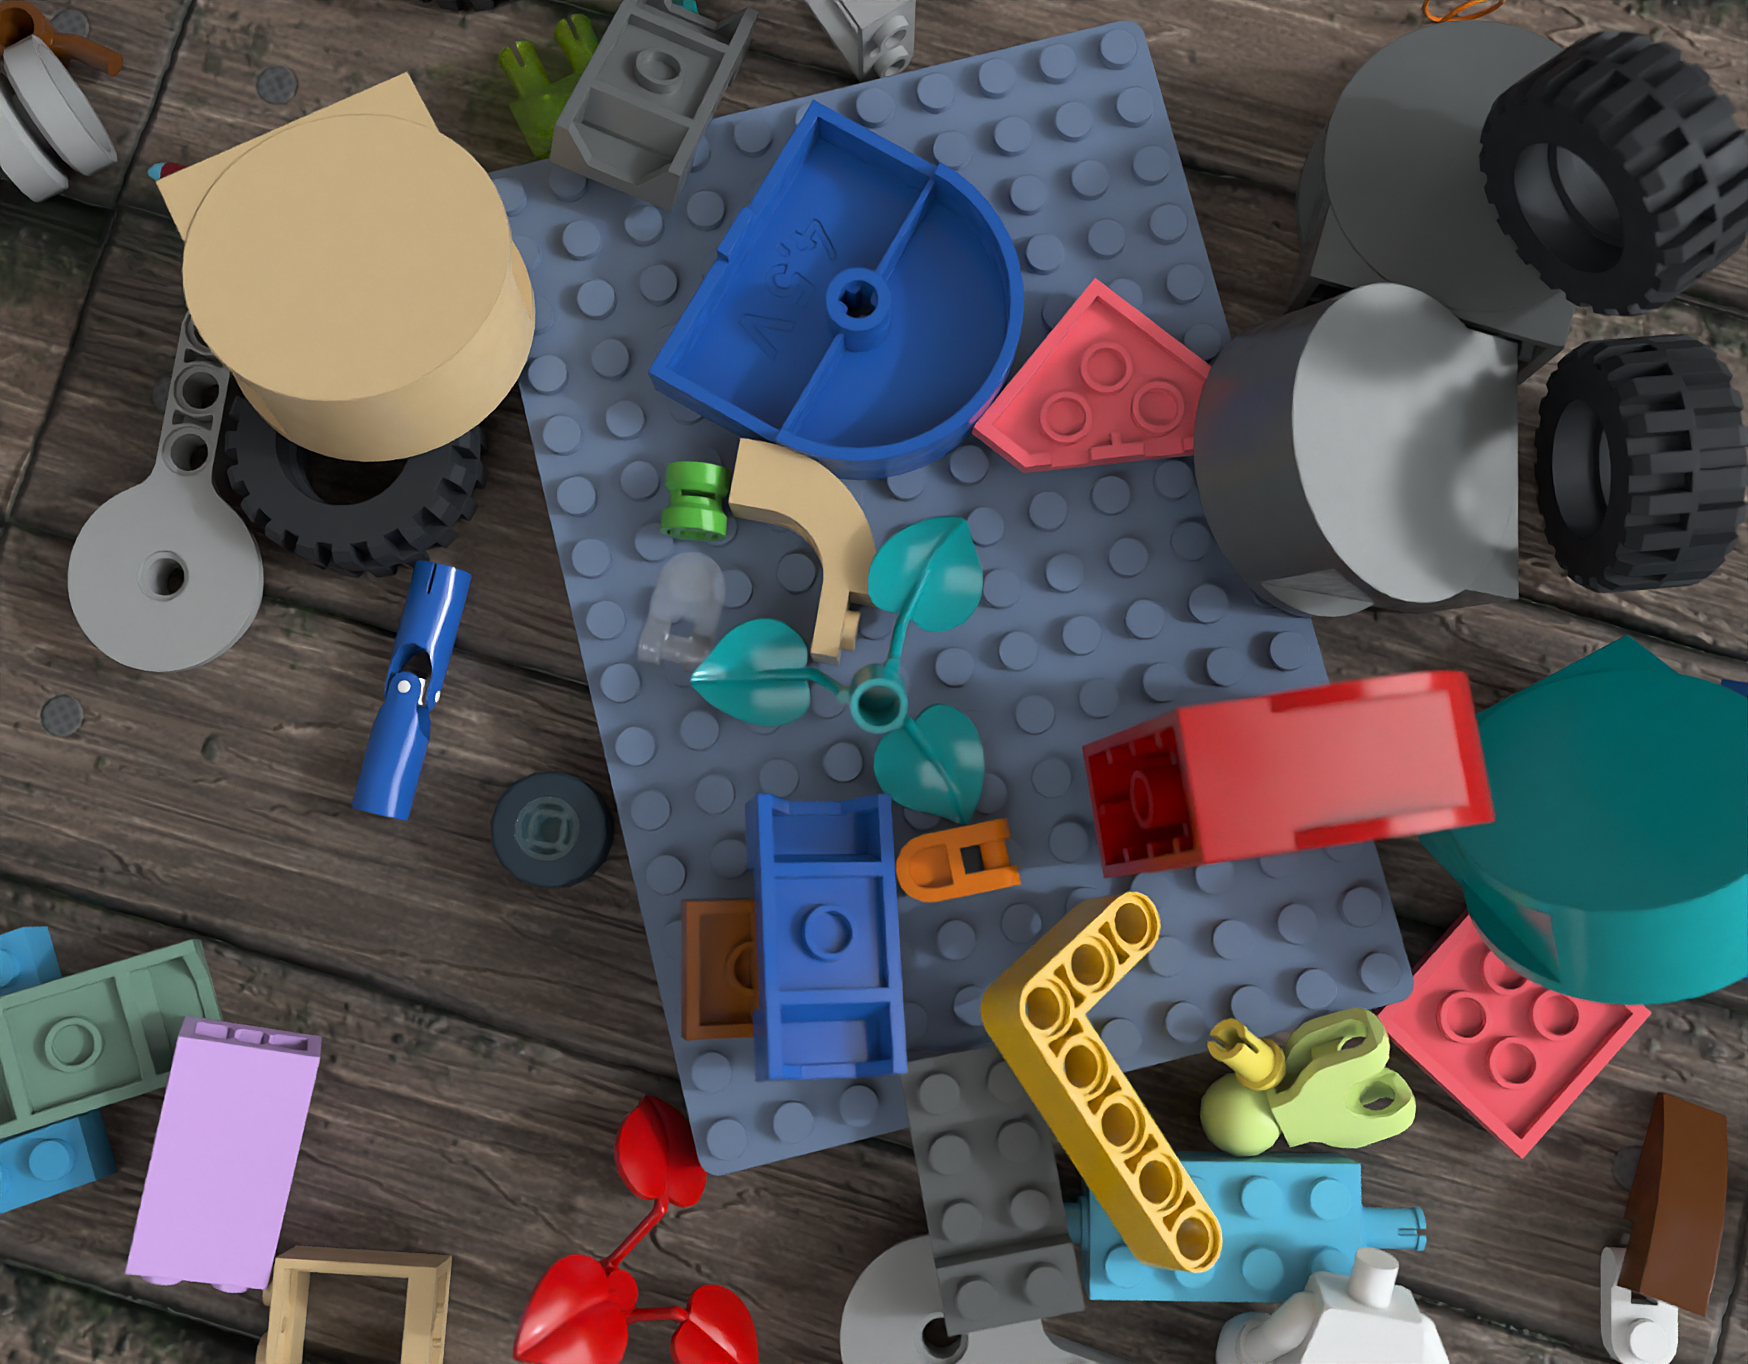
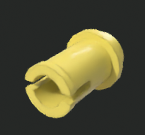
[1207,1018,1286,1091]

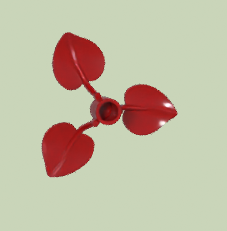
[511,1095,759,1364]

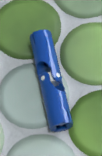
[351,560,472,821]

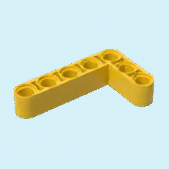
[980,892,1222,1273]

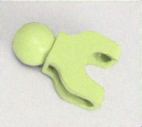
[1200,1008,1416,1157]

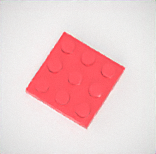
[1372,908,1652,1159]

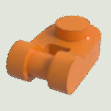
[896,818,1022,902]

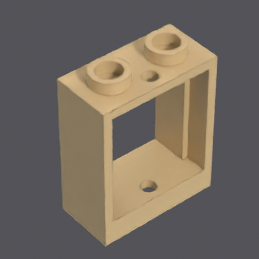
[256,1246,452,1364]

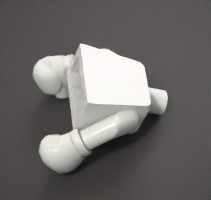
[1216,1247,1449,1364]

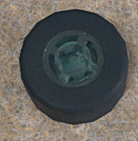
[490,771,614,889]

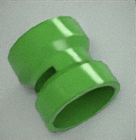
[660,461,732,542]

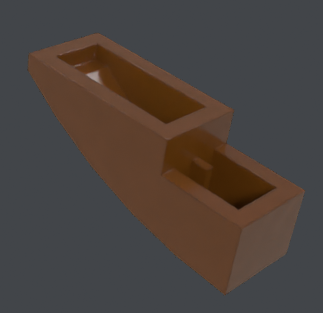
[1616,1092,1728,1317]

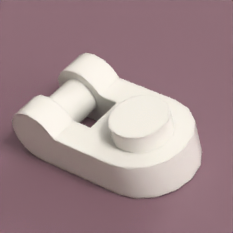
[1601,1247,1678,1364]

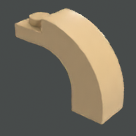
[728,438,876,666]

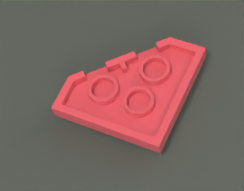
[972,278,1212,473]

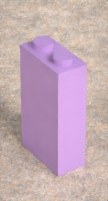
[125,1016,322,1293]

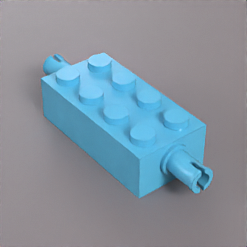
[1063,1151,1426,1303]

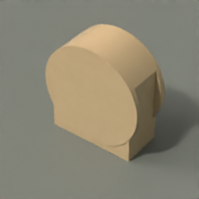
[156,72,536,462]

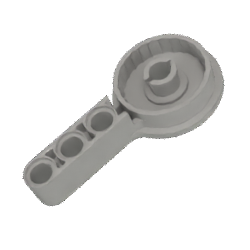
[68,310,264,673]
[840,1233,1136,1364]

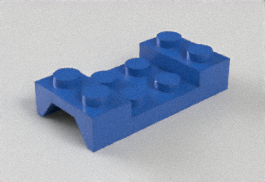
[745,793,907,1082]

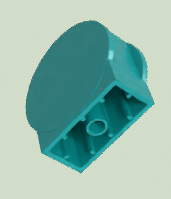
[1417,634,1748,1005]

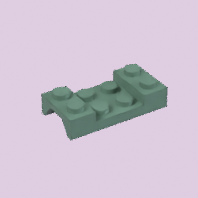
[0,939,223,1139]

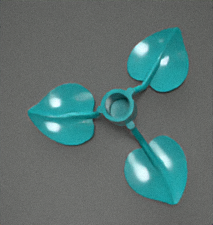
[690,515,984,825]

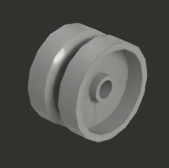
[0,34,117,203]

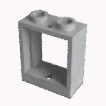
[803,0,916,83]

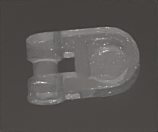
[638,552,726,673]

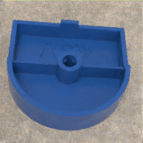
[648,99,1024,480]

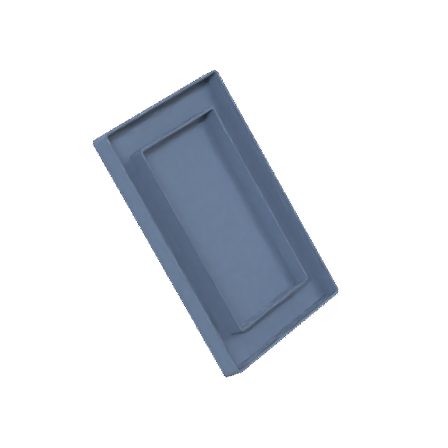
[487,20,1414,1176]

